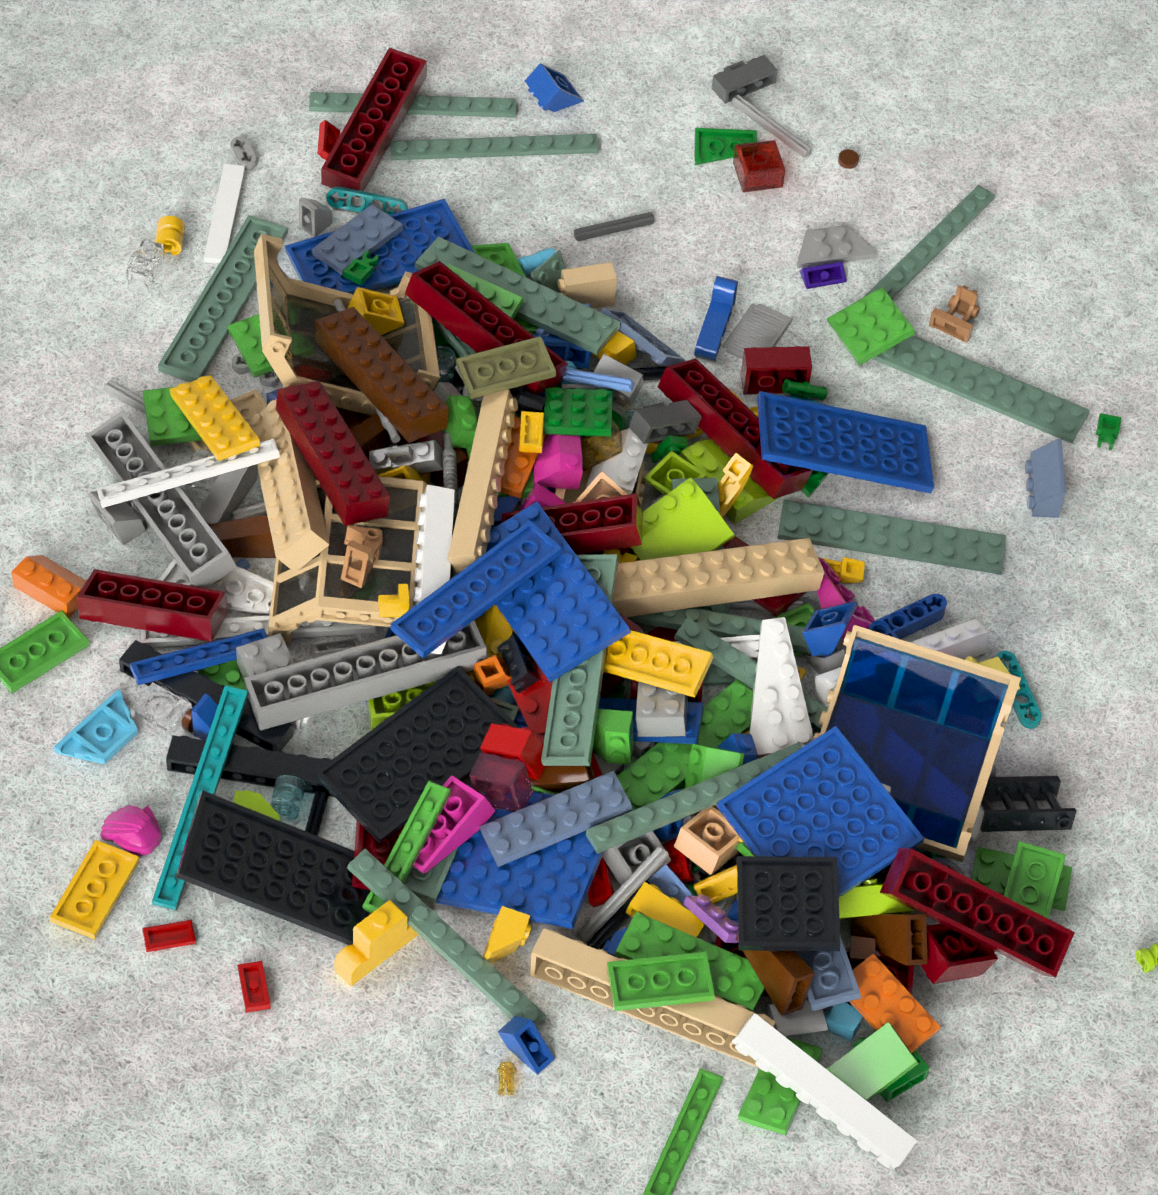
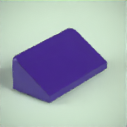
[799,261,847,289]

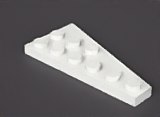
[159,559,307,615]
[749,617,814,758]

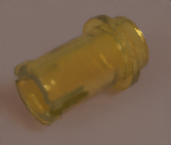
[497,1062,517,1095]

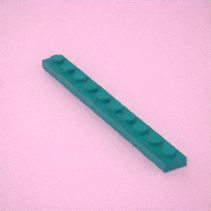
[152,685,248,910]

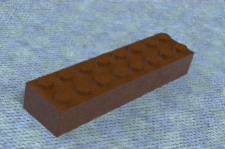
[315,307,449,442]

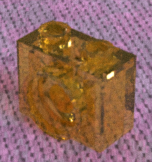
[580,420,623,471]

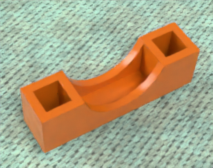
[474,655,537,694]

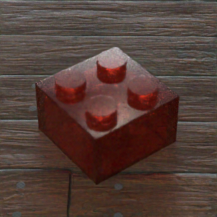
[733,140,786,192]

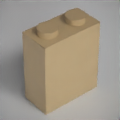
[558,262,617,308]

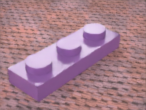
[683,894,738,943]

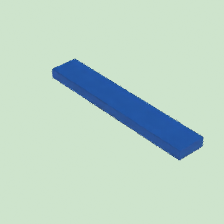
[130,628,268,685]

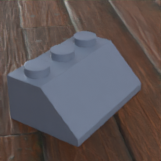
[1025,439,1066,518]

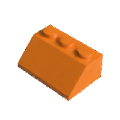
[11,555,86,618]

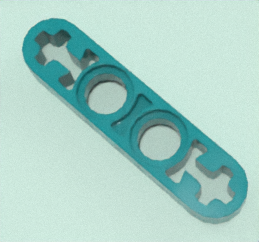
[326,187,408,215]
[996,651,1042,729]

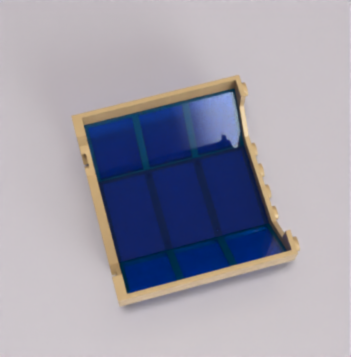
[813,625,1021,862]

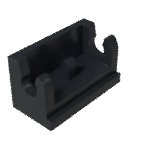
[497,635,539,693]

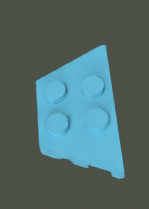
[54,689,138,764]

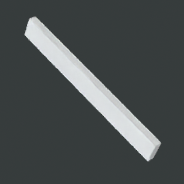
[97,439,280,508]

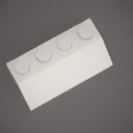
[585,428,648,495]

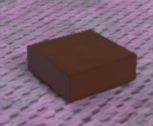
[849,936,876,963]

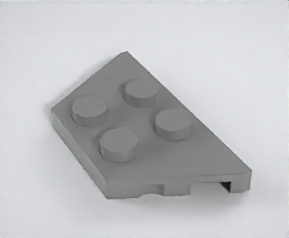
[797,225,876,268]

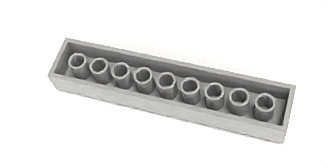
[85,411,237,588]
[245,620,487,731]

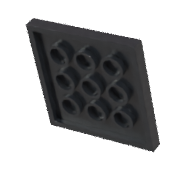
[737,856,841,951]

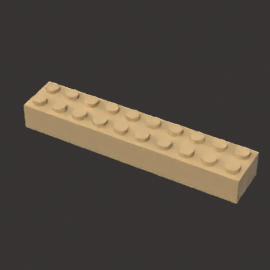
[248,399,330,572]
[613,538,824,617]
[530,928,776,1068]

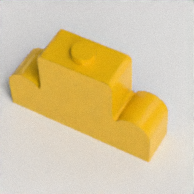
[334,900,419,986]

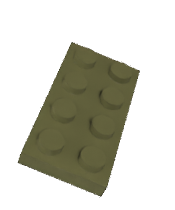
[456,336,556,399]

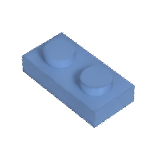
[648,864,695,910]

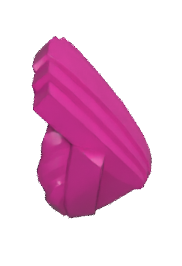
[100,805,162,855]

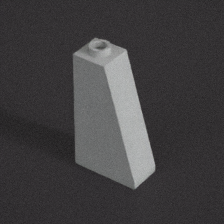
[199,464,257,524]

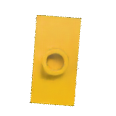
[519,411,544,453]
[694,865,737,904]

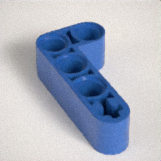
[694,276,738,361]
[869,593,947,654]

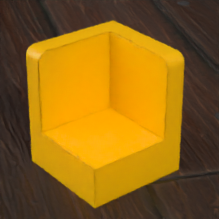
[378,584,409,617]

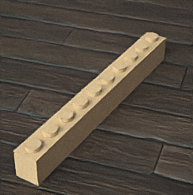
[448,389,518,574]

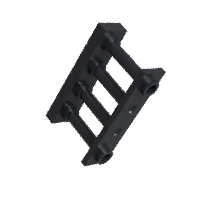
[965,776,1077,832]

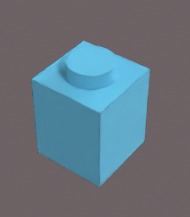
[824,1003,863,1042]

